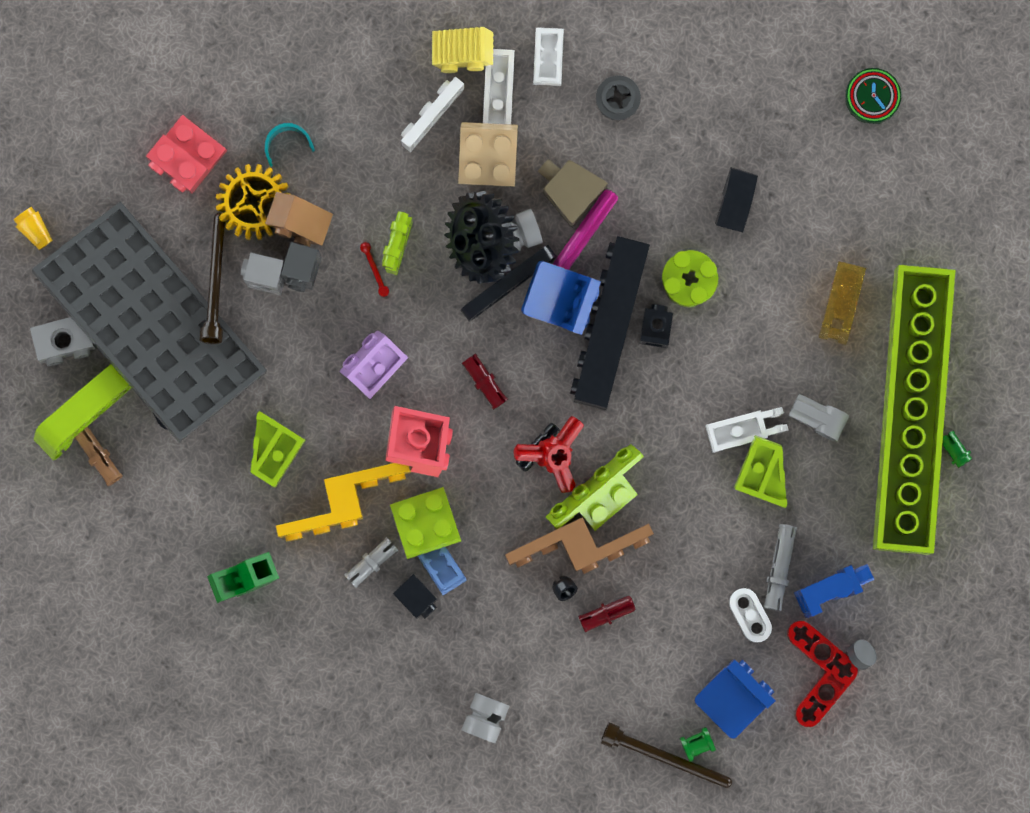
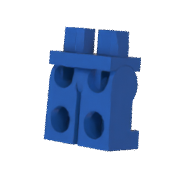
[794,564,874,618]

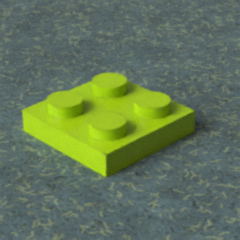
[390,487,461,559]

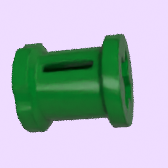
[679,727,716,762]

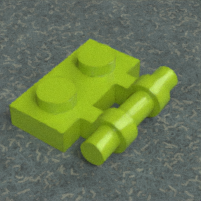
[382,211,413,275]

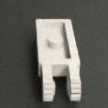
[705,407,789,453]

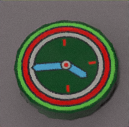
[845,68,902,124]

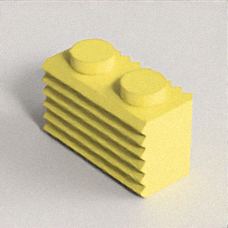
[432,27,494,73]

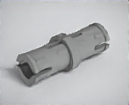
[344,537,399,588]

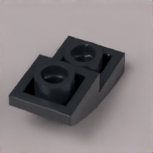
[715,167,758,233]

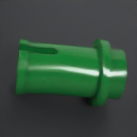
[942,430,972,468]

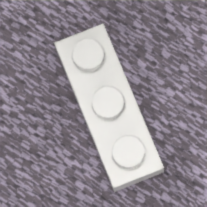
[483,49,515,124]
[401,77,464,153]

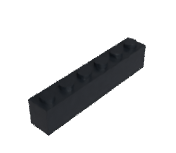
[570,236,650,410]

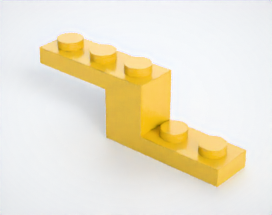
[276,463,411,542]

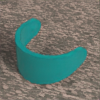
[265,123,315,167]

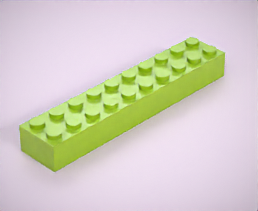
[872,265,956,555]

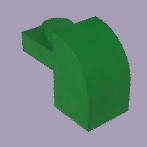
[207,552,279,603]

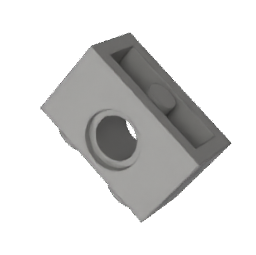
[240,252,285,295]
[30,317,97,366]

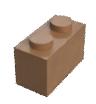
[265,192,333,247]

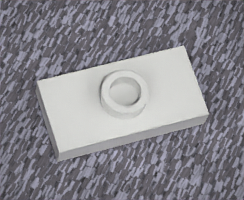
[533,28,564,86]

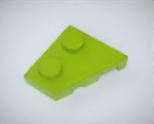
[250,411,306,488]
[734,435,787,508]

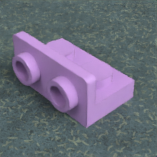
[340,331,408,399]

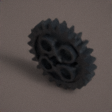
[444,191,519,284]

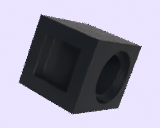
[393,574,438,619]

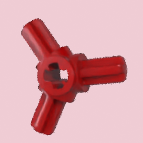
[513,416,584,493]

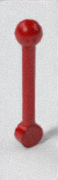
[360,242,389,297]

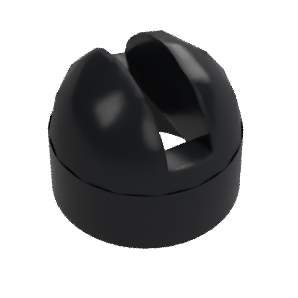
[552,576,578,601]

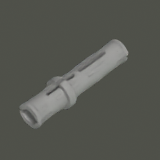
[763,524,797,611]

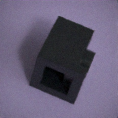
[639,304,673,348]

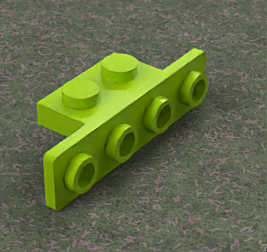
[546,444,644,531]

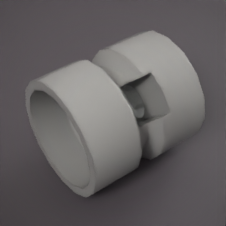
[511,209,543,254]
[461,693,509,743]

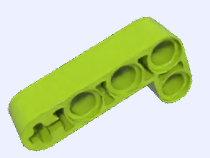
[33,364,131,461]

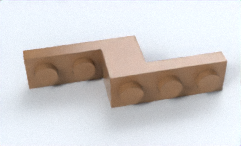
[505,518,654,574]

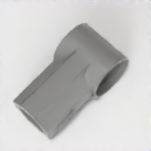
[788,394,849,442]

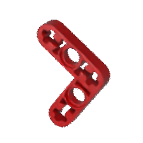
[787,621,858,727]

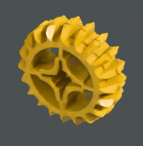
[216,164,290,240]

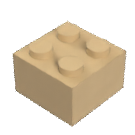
[458,122,518,187]

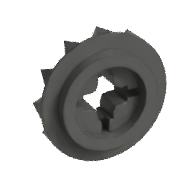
[596,76,641,120]

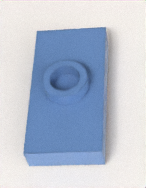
[417,547,467,595]

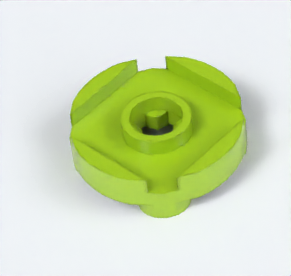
[662,250,718,307]

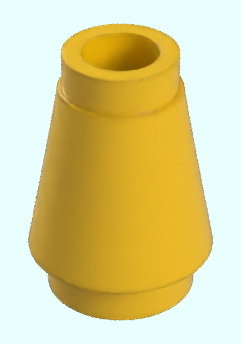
[13,207,53,250]

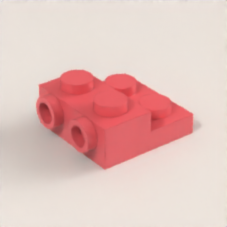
[146,115,227,194]
[385,406,453,477]

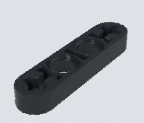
[461,245,557,322]

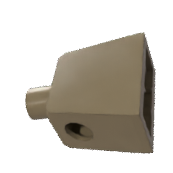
[538,159,608,227]

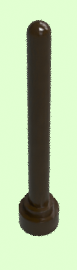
[199,213,225,344]
[600,722,732,788]

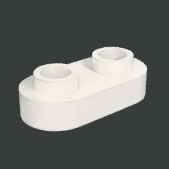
[729,588,772,642]

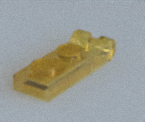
[818,261,866,345]

